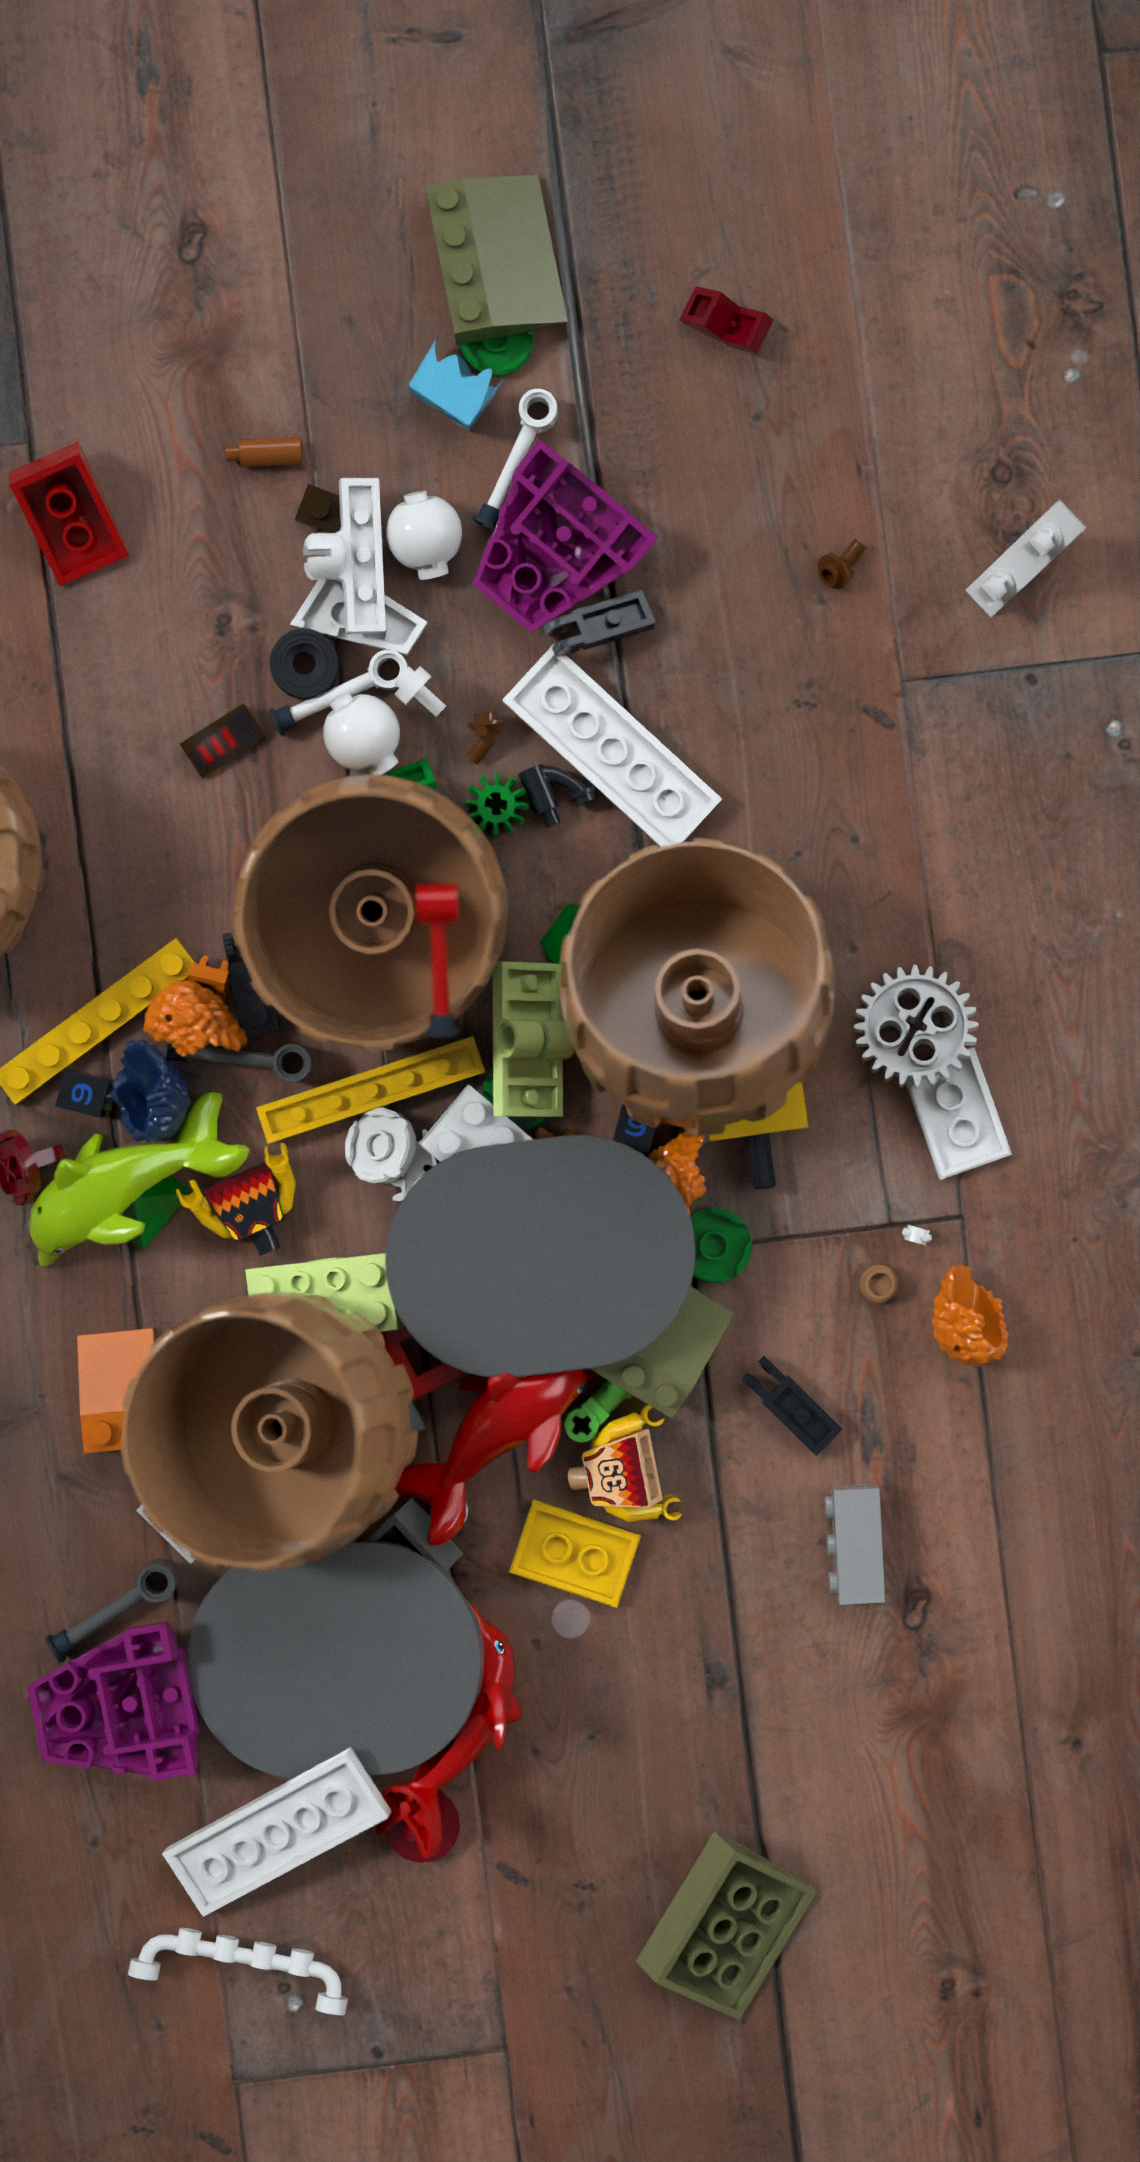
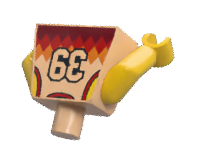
[568,1404,681,1522]

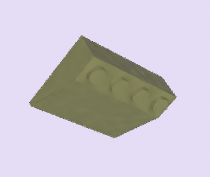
[425,175,568,346]
[589,1286,734,1419]
[636,1831,818,2020]

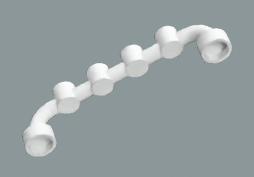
[128,1928,348,2015]

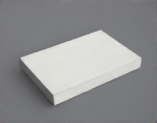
[905,1047,1012,1180]

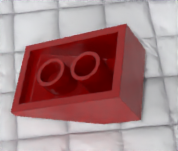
[9,441,129,586]

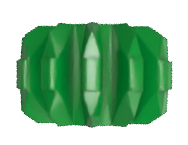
[464,772,529,838]

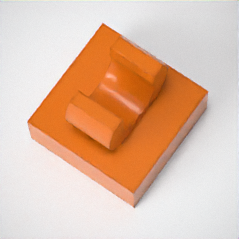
[188,955,229,1005]

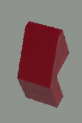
[679,286,774,354]

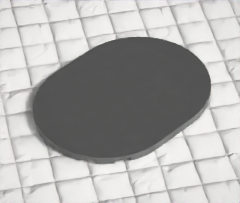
[385,1135,695,1377]
[188,1541,484,1778]

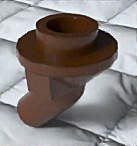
[818,538,867,590]
[466,712,505,764]

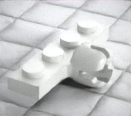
[303,478,386,634]

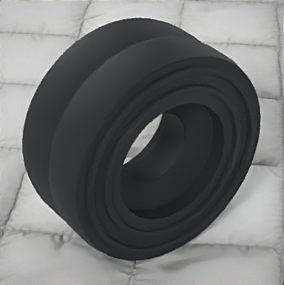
[269,629,340,700]

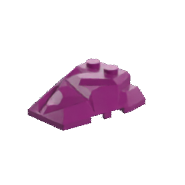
[472,439,658,633]
[27,1621,200,1780]

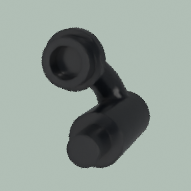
[518,764,597,828]

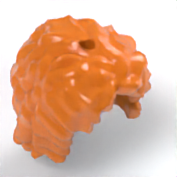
[143,980,247,1057]
[647,1131,707,1216]
[932,1264,1009,1367]

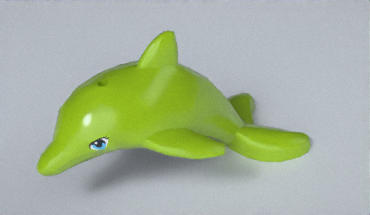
[28,1092,250,1267]

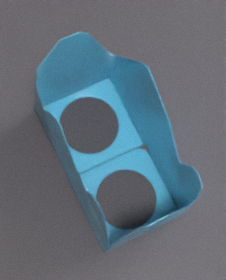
[408,337,504,432]

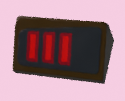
[180,703,266,779]

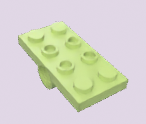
[493,961,575,1117]
[245,1253,403,1332]

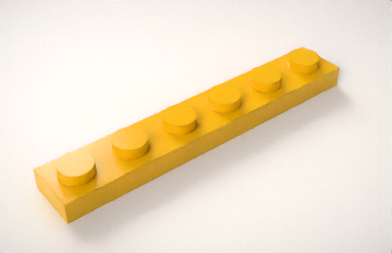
[0,938,195,1105]
[256,1036,485,1144]

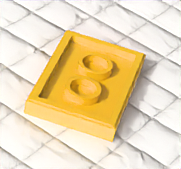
[509,1499,641,1608]

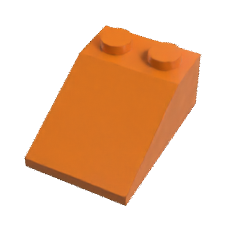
[77,1328,155,1453]

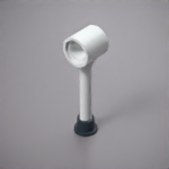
[472,389,558,531]
[269,650,409,737]

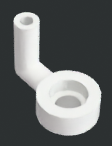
[394,666,446,717]

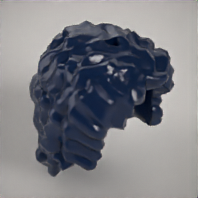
[110,1040,191,1143]

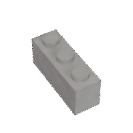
[824,1484,885,1605]

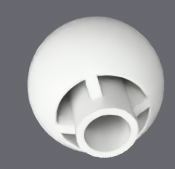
[386,491,462,580]
[323,693,400,775]

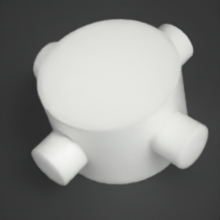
[902,1225,932,1245]

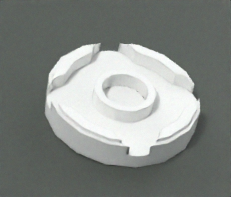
[345,1108,416,1185]

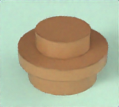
[860,1265,898,1303]

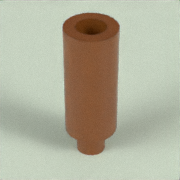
[226,437,303,467]

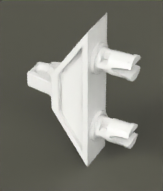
[965,499,1086,617]

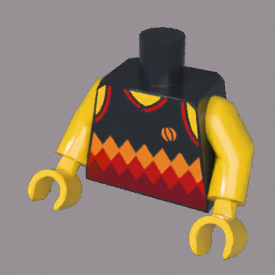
[176,1143,296,1256]

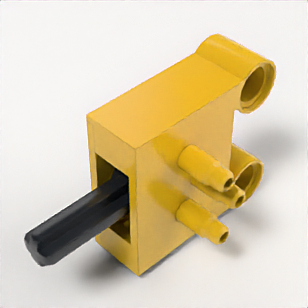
[707,1082,808,1190]

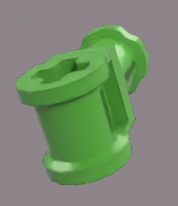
[564,1380,633,1443]

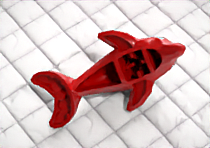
[394,1368,599,1545]
[374,1603,521,1859]

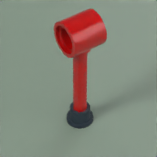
[416,883,459,1037]

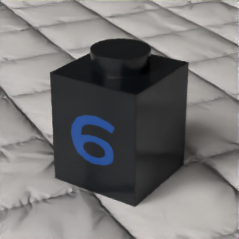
[55,1069,115,1118]
[612,1104,656,1153]

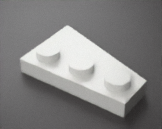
[290,580,428,656]

